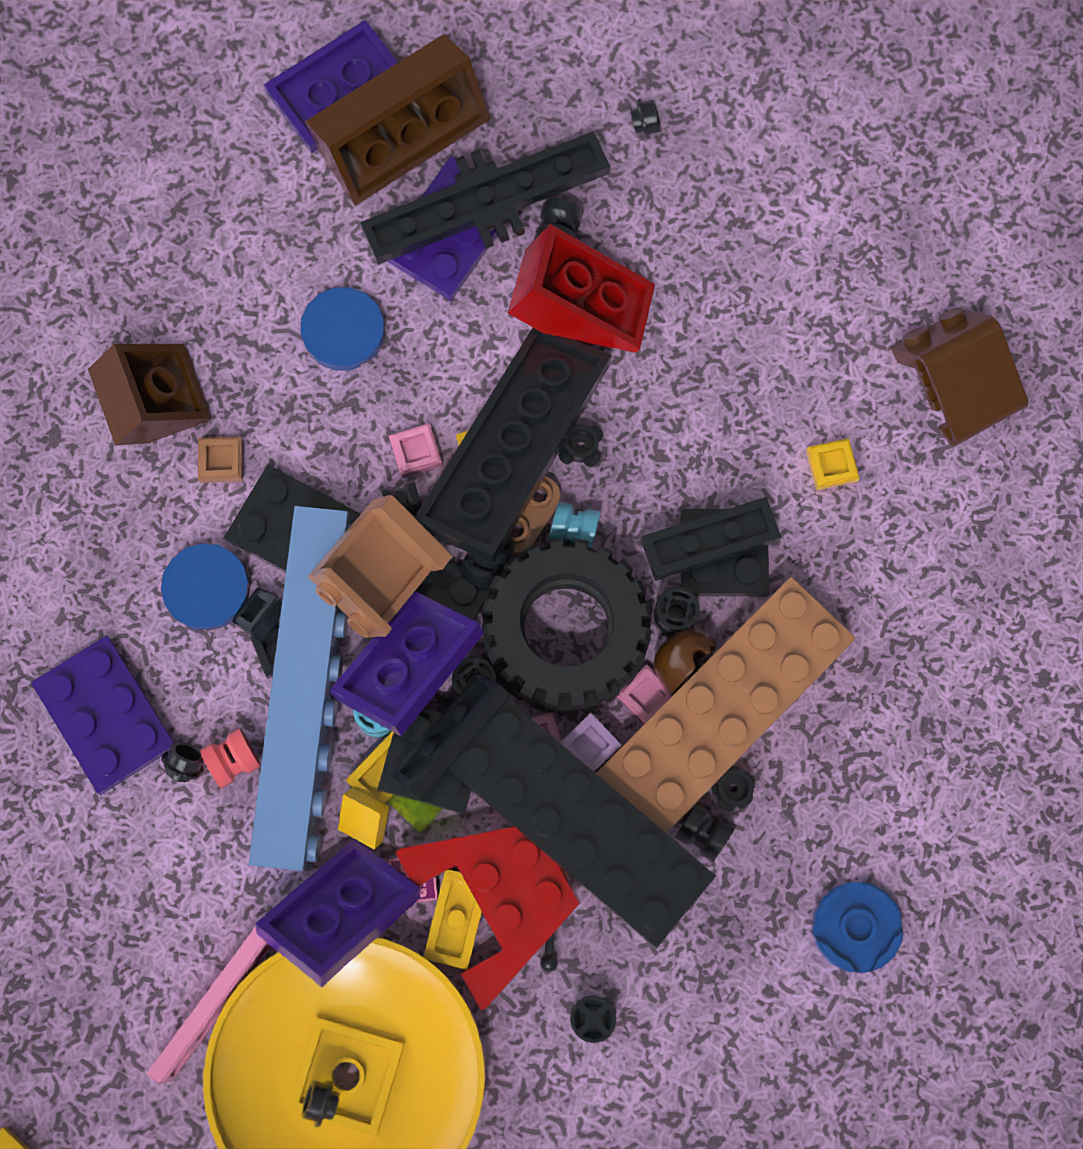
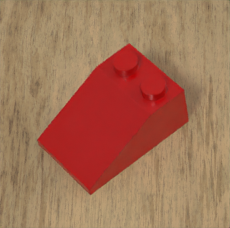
[507,224,655,353]

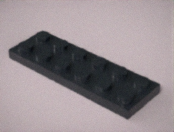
[414,328,611,564]
[224,464,490,621]
[447,699,716,949]

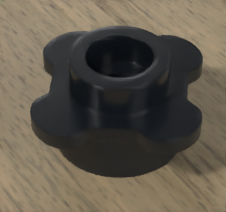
[558,425,603,467]

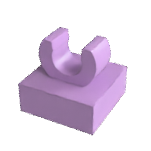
[560,713,622,772]

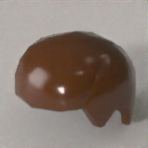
[654,628,716,695]

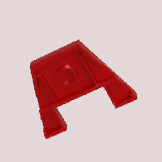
[395,827,581,1011]

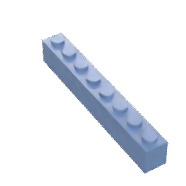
[248,506,354,871]

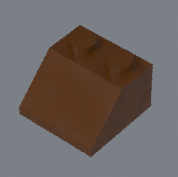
[88,344,212,445]

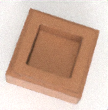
[198,437,243,483]

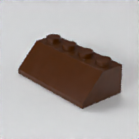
[305,34,490,206]

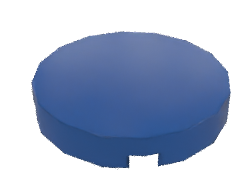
[300,287,385,371]
[161,543,249,630]
[812,882,903,973]

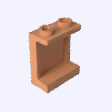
[308,495,453,638]

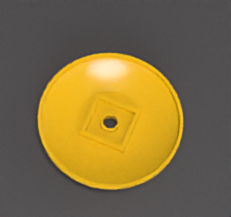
[203,937,485,1149]

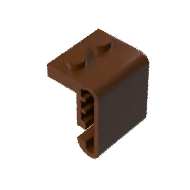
[891,308,1029,446]

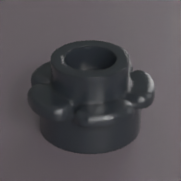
[630,98,662,139]
[161,742,204,782]
[711,766,755,810]
[302,1080,340,1127]

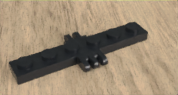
[360,131,610,265]

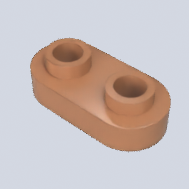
[510,476,561,556]

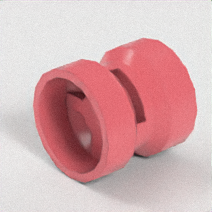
[200,728,261,789]

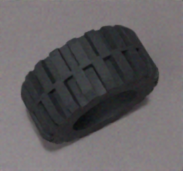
[482,538,652,714]

